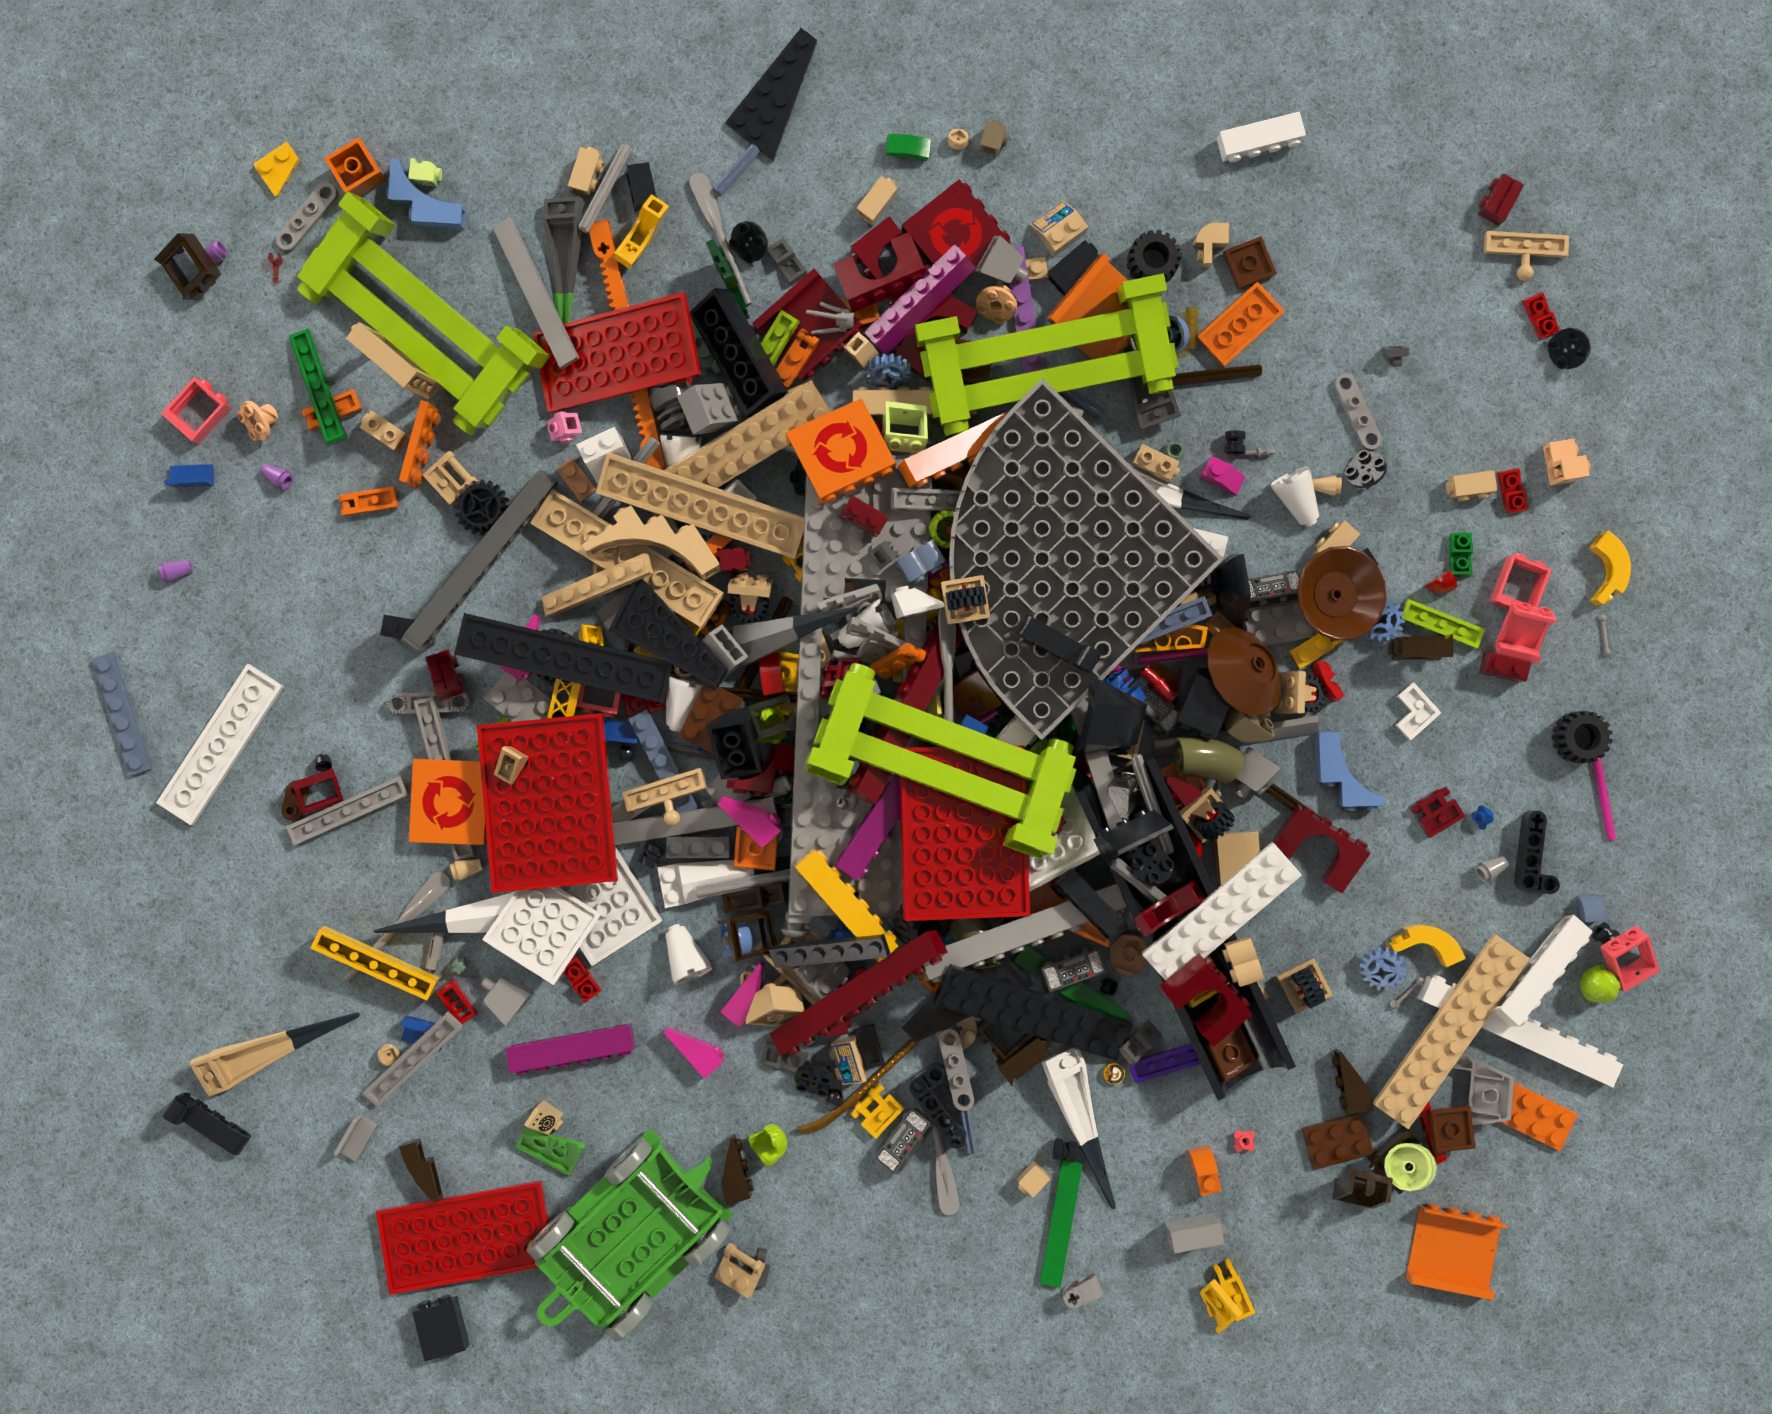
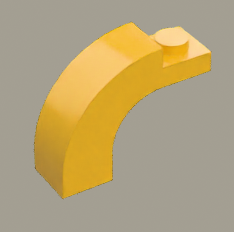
[612,194,669,269]
[1589,530,1631,606]
[1387,924,1466,967]

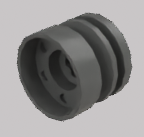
[649,382,691,432]

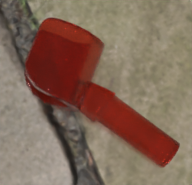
[268,253,283,283]

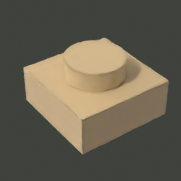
[1026,257,1048,281]

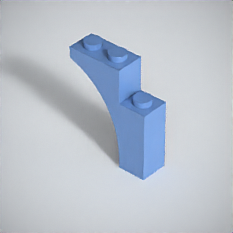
[386,159,466,230]
[1315,732,1384,811]

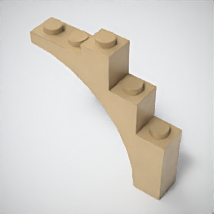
[582,505,721,581]

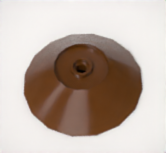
[1297,546,1387,641]
[1207,627,1282,717]

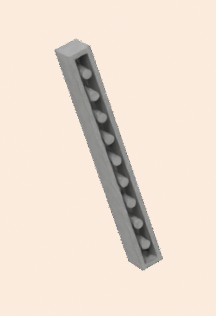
[924,884,1126,983]

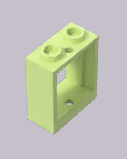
[883,401,928,454]

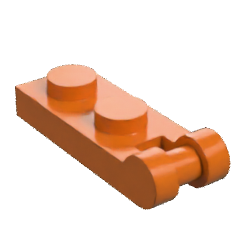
[776,328,820,389]
[301,389,363,431]
[338,486,399,517]
[870,643,926,679]

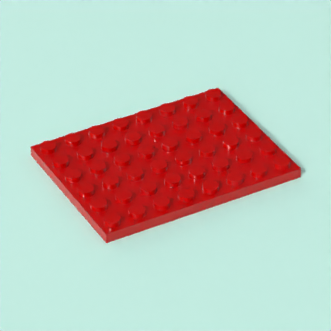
[477,713,618,893]
[900,745,1030,921]

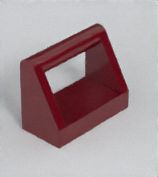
[291,769,344,815]
[1163,777,1202,807]

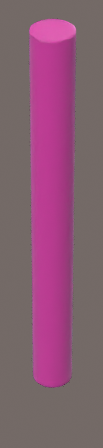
[1138,647,1209,664]
[1592,758,1616,840]

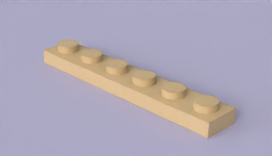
[541,553,653,617]

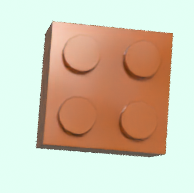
[324,137,387,196]

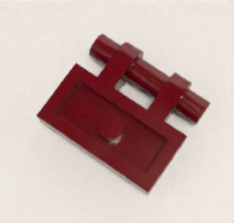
[820,657,861,699]
[1410,786,1466,838]

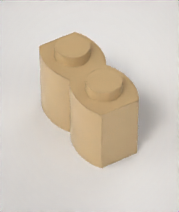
[1222,936,1265,987]

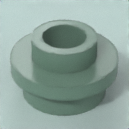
[1164,441,1185,461]
[449,956,468,975]

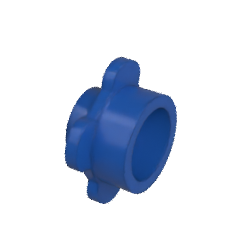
[1471,805,1494,830]

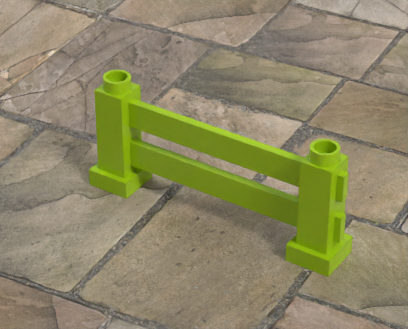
[297,191,551,435]
[915,273,1179,437]
[802,663,1076,860]

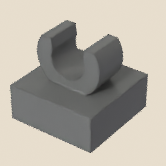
[1382,345,1409,367]
[869,540,898,569]

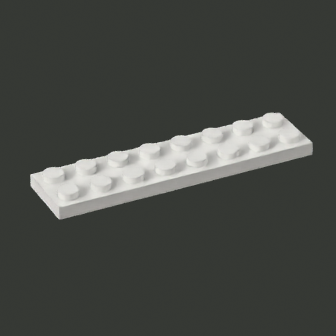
[156,664,284,825]
[1142,842,1302,981]

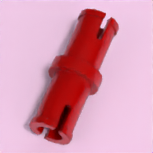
[1139,665,1178,703]

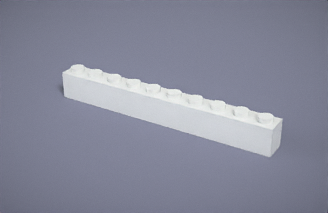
[1417,974,1623,1087]

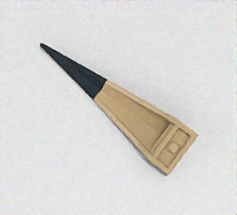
[190,1012,360,1097]

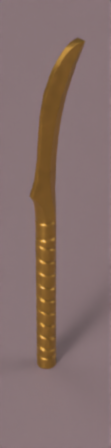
[797,1039,917,1133]

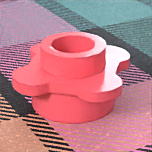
[1234,1130,1255,1152]

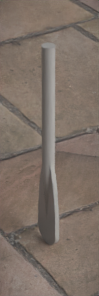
[689,173,752,306]
[938,607,956,722]
[343,872,450,982]
[924,1086,960,1215]

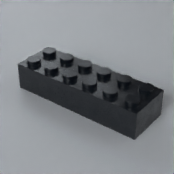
[690,288,788,417]

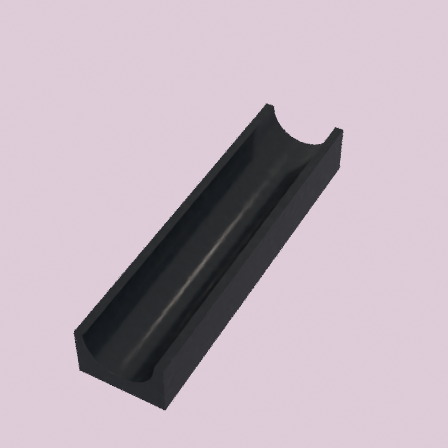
[1074,753,1296,1101]

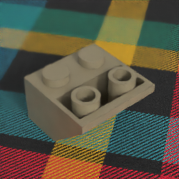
[1225,705,1275,742]

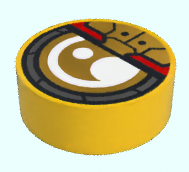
[1103,1062,1125,1084]

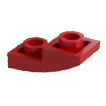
[1521,292,1559,339]
[1497,468,1528,514]
[759,651,785,696]
[1310,660,1345,703]
[623,695,666,716]
[563,955,602,1003]

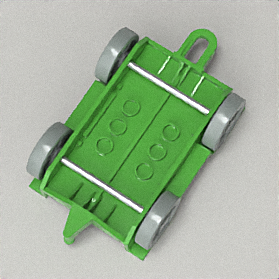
[527,1127,733,1341]

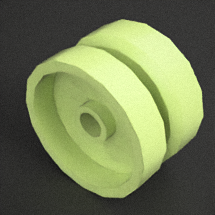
[1384,1143,1437,1191]

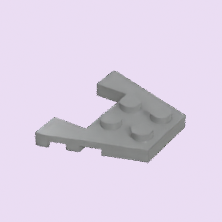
[817,584,885,650]
[829,617,907,668]
[1453,1053,1515,1126]

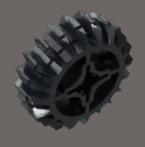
[454,479,510,536]

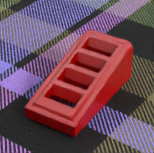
[436,978,478,1024]

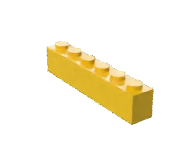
[794,849,898,963]
[310,926,440,1000]

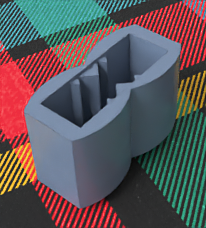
[895,539,945,584]

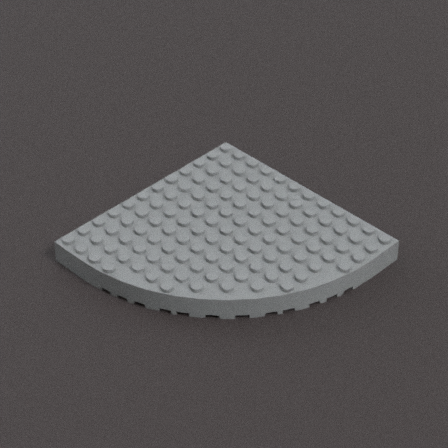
[949,378,1224,740]

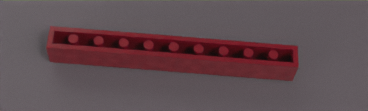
[846,615,963,804]
[769,930,948,1057]

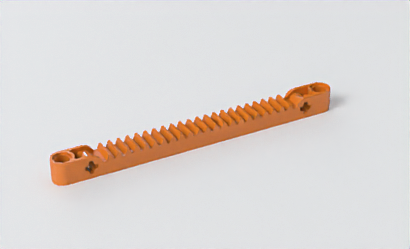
[589,219,666,470]

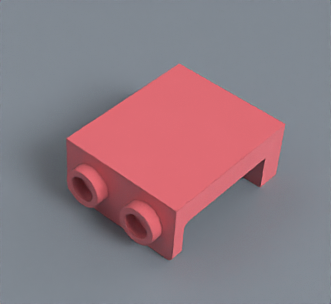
[1494,602,1556,664]

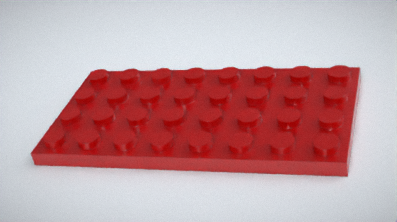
[533,292,701,413]
[376,1180,549,1295]

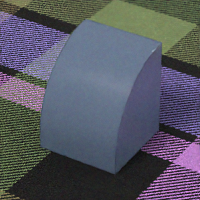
[1577,895,1606,922]

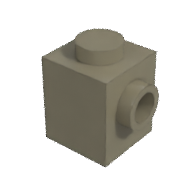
[979,121,1009,156]

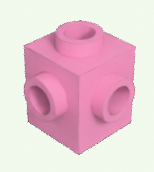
[547,412,582,443]

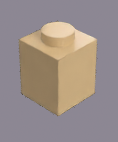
[1017,1161,1050,1198]

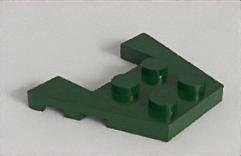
[706,239,750,319]

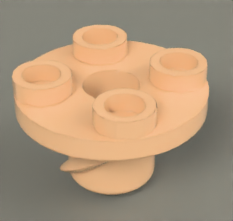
[976,284,1017,324]
[237,401,278,441]

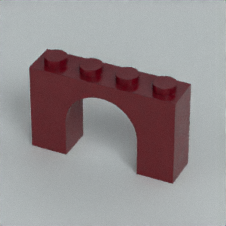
[850,216,930,306]
[833,232,926,312]
[893,294,978,383]
[1272,804,1371,894]
[1160,953,1253,1047]

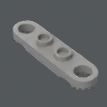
[276,183,338,251]
[1334,373,1382,450]
[386,692,471,714]
[939,1028,974,1111]

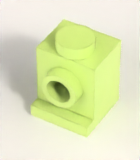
[408,158,442,187]

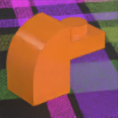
[1188,1145,1222,1196]

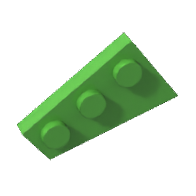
[515,1128,586,1176]

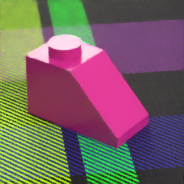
[1200,456,1245,495]

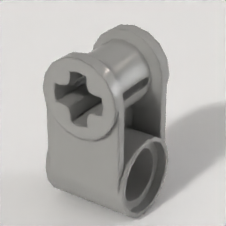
[1061,1273,1104,1309]

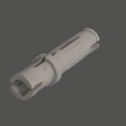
[425,906,450,970]

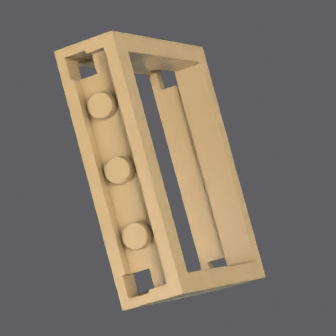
[346,322,441,400]

